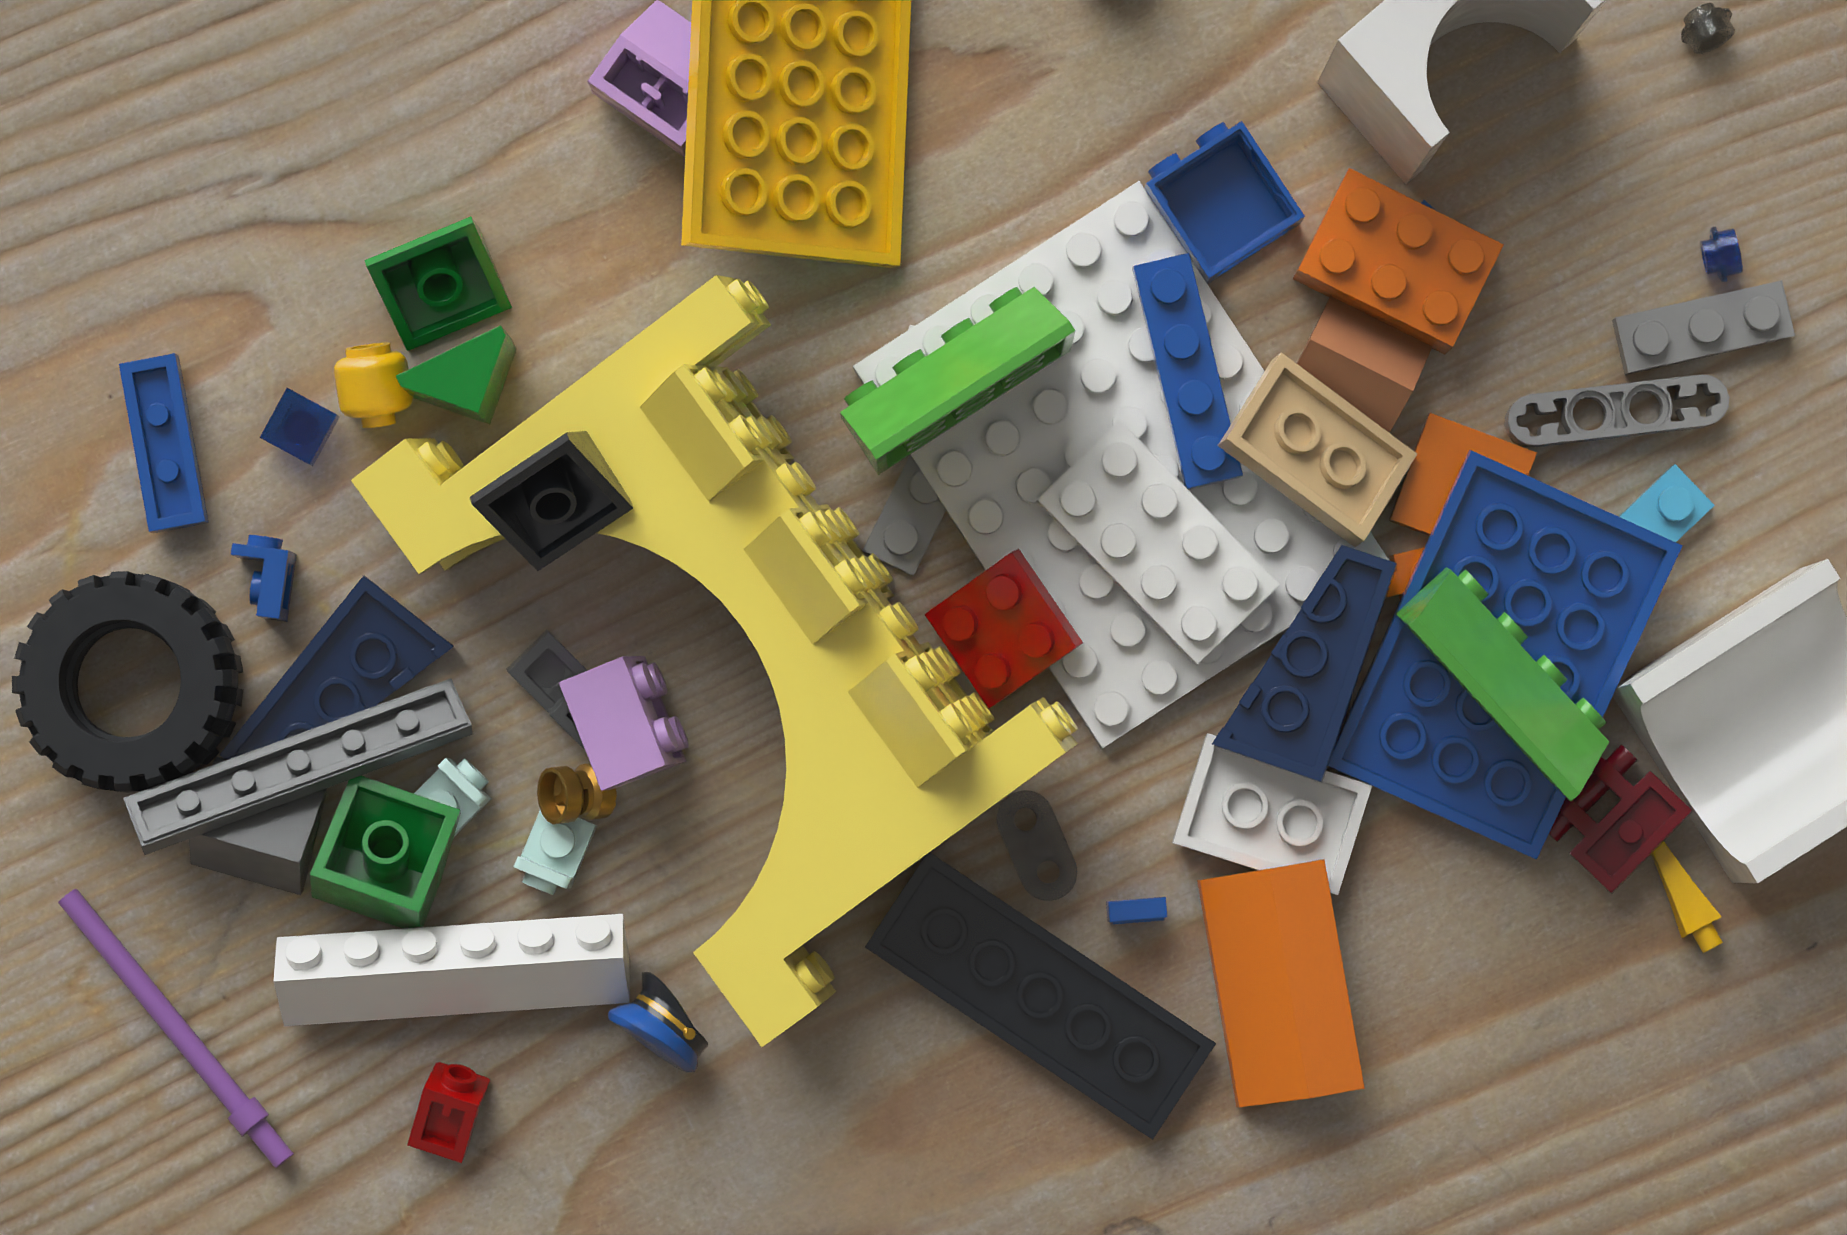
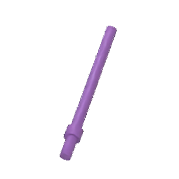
[58,889,294,1168]

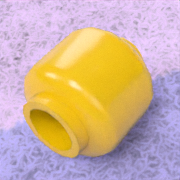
[334,342,413,428]

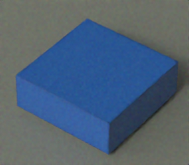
[1106,897,1167,925]

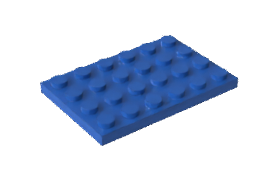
[1328,450,1683,860]

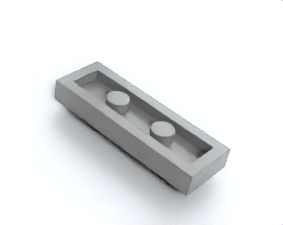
[1612,280,1795,375]

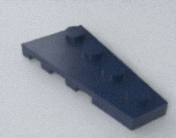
[1212,545,1397,783]
[220,575,454,760]

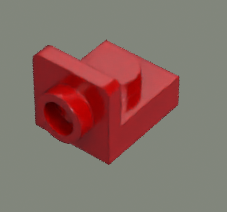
[407,1062,490,1163]

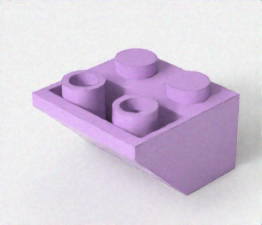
[587,0,691,157]
[559,656,688,791]

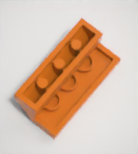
[1197,859,1365,1108]

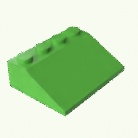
[840,287,1076,475]
[1395,567,1609,801]

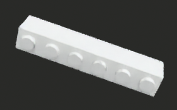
[274,914,630,1026]

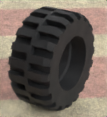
[12,571,244,793]

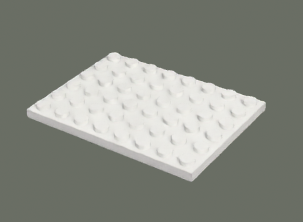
[853,181,1389,749]

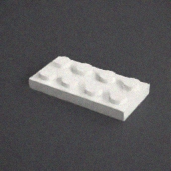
[1037,420,1280,666]

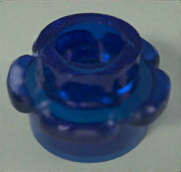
[1700,226,1743,282]

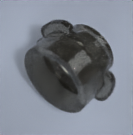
[1681,3,1735,54]

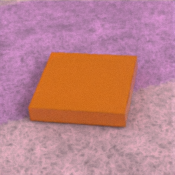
[1389,413,1537,536]

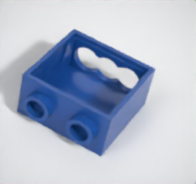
[1144,121,1305,284]

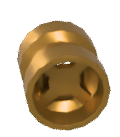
[537,763,617,824]

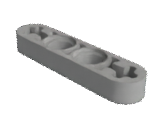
[1504,375,1729,448]

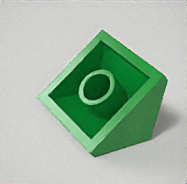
[364,216,512,351]
[396,325,517,424]

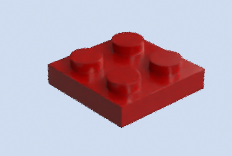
[924,548,1083,709]

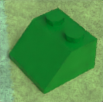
[310,775,461,929]

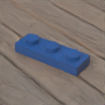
[119,353,209,533]

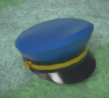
[608,972,708,1072]

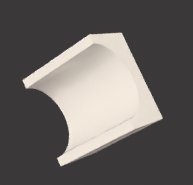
[1317,0,1607,184]
[1613,559,1847,883]

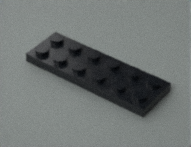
[865,853,1216,1140]

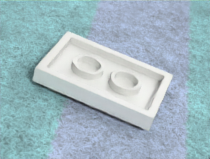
[1172,733,1372,895]

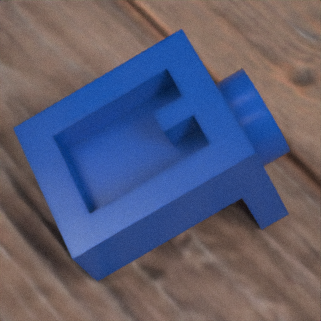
[231,535,297,622]

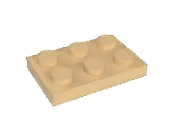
[1218,352,1417,547]

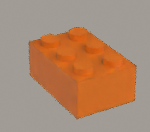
[1293,168,1504,355]

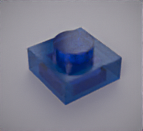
[260,388,340,466]

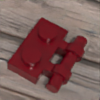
[1549,744,1692,894]

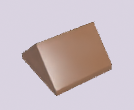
[1296,296,1432,433]

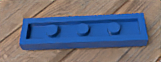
[1132,253,1243,490]

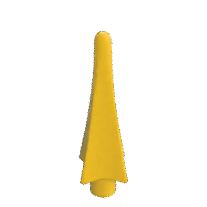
[1651,842,1723,953]

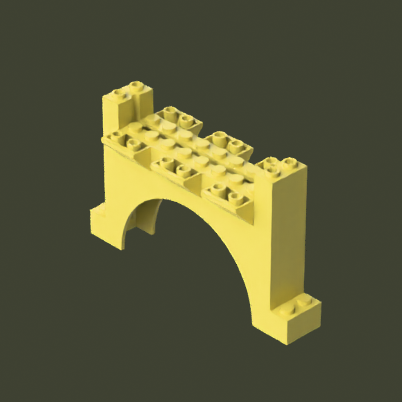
[351,275,1078,1047]

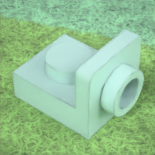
[414,758,492,837]
[514,810,597,895]

